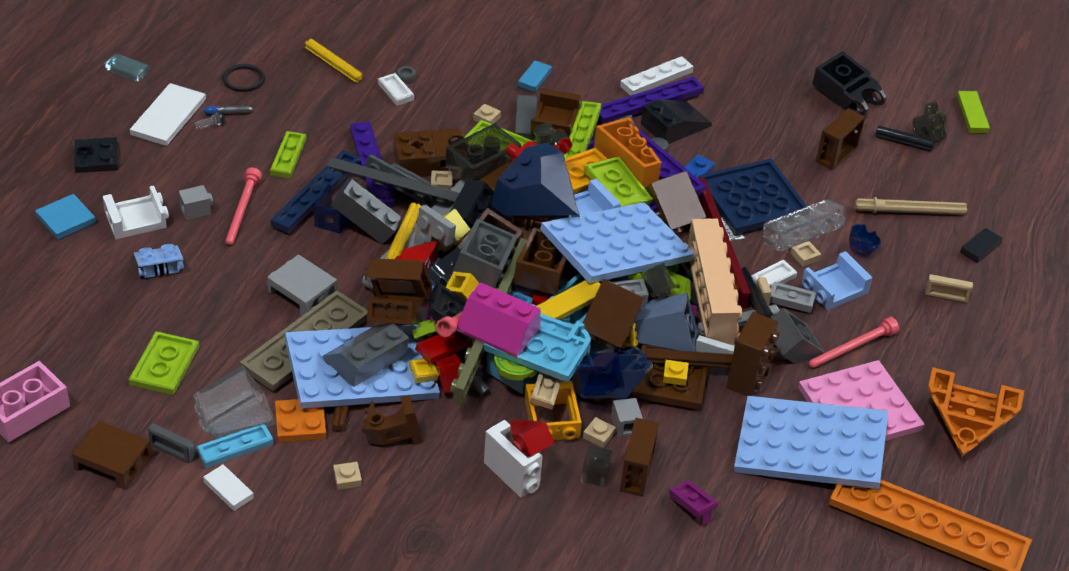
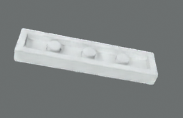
[620,56,694,96]

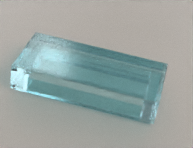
[104,53,149,81]

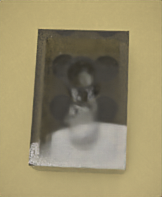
[446,123,522,182]

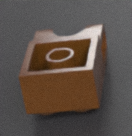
[394,129,470,177]

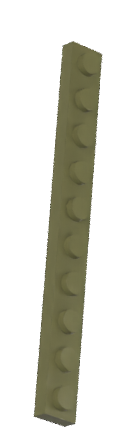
[450,238,527,406]

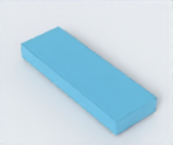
[196,423,274,468]

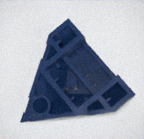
[491,142,580,218]
[562,347,653,401]

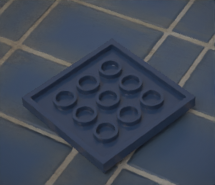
[698,159,810,234]

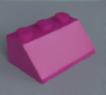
[456,282,541,358]

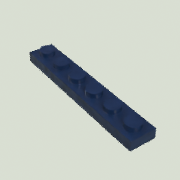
[271,150,361,234]

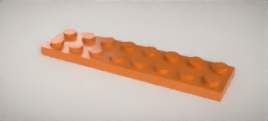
[829,480,1032,571]

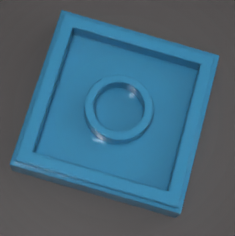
[35,194,96,240]

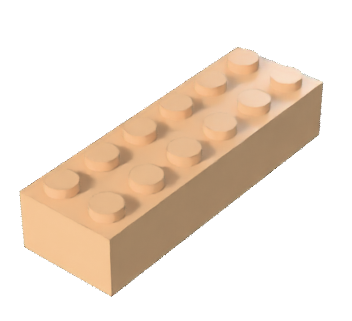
[688,218,742,344]

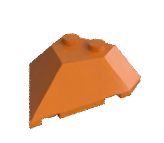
[928,367,1024,457]

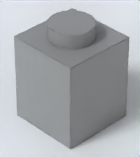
[179,185,213,220]
[611,398,643,437]

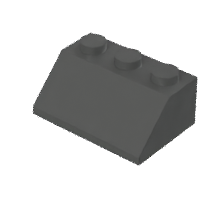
[331,177,403,244]
[323,323,409,387]

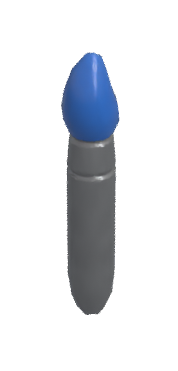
[203,106,254,115]

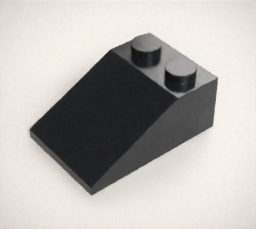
[641,99,712,144]

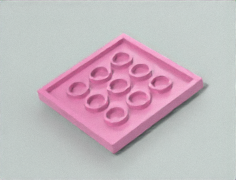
[798,360,925,441]

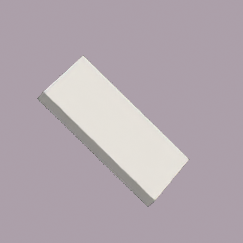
[130,83,206,146]

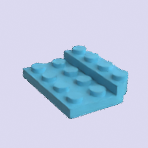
[483,304,591,382]

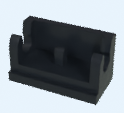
[450,179,494,228]

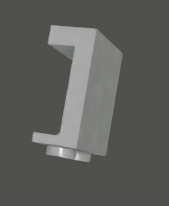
[267,255,337,316]

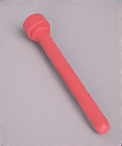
[225,168,262,245]
[436,311,463,337]
[809,317,899,368]

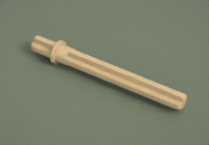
[855,197,967,215]

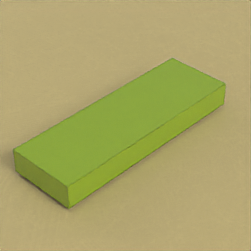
[957,91,990,133]
[270,131,307,179]

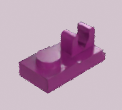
[669,480,718,525]

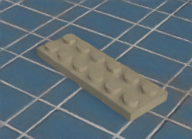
[240,290,368,391]

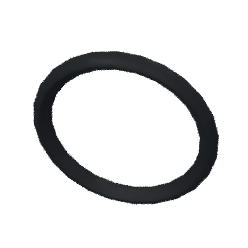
[222,64,264,91]

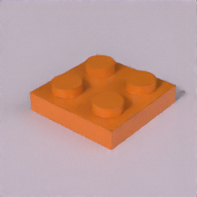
[275,399,326,443]

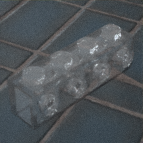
[764,198,846,252]

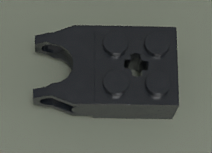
[812,51,887,116]

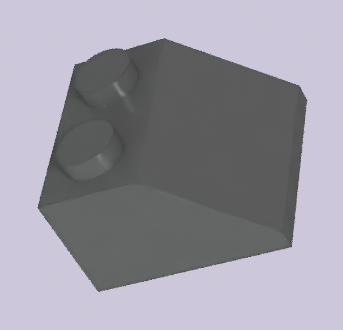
[771,308,825,364]

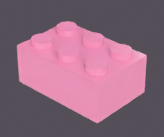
[0,361,70,443]

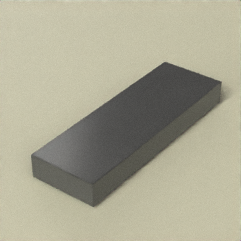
[515,95,537,140]

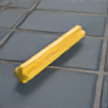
[305,39,363,83]
[386,203,421,259]

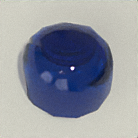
[849,224,881,254]

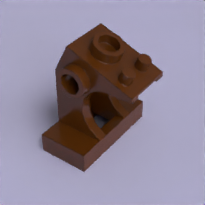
[362,395,423,445]

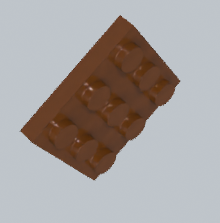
[632,344,708,410]

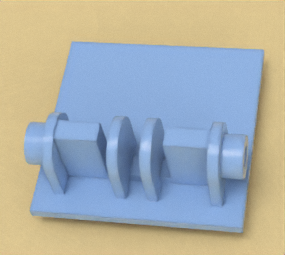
[134,244,184,278]

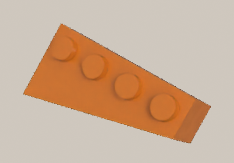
[594,117,661,188]

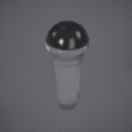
[194,112,225,129]

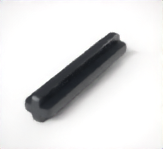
[876,125,935,151]

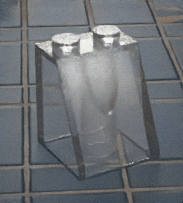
[193,365,276,439]

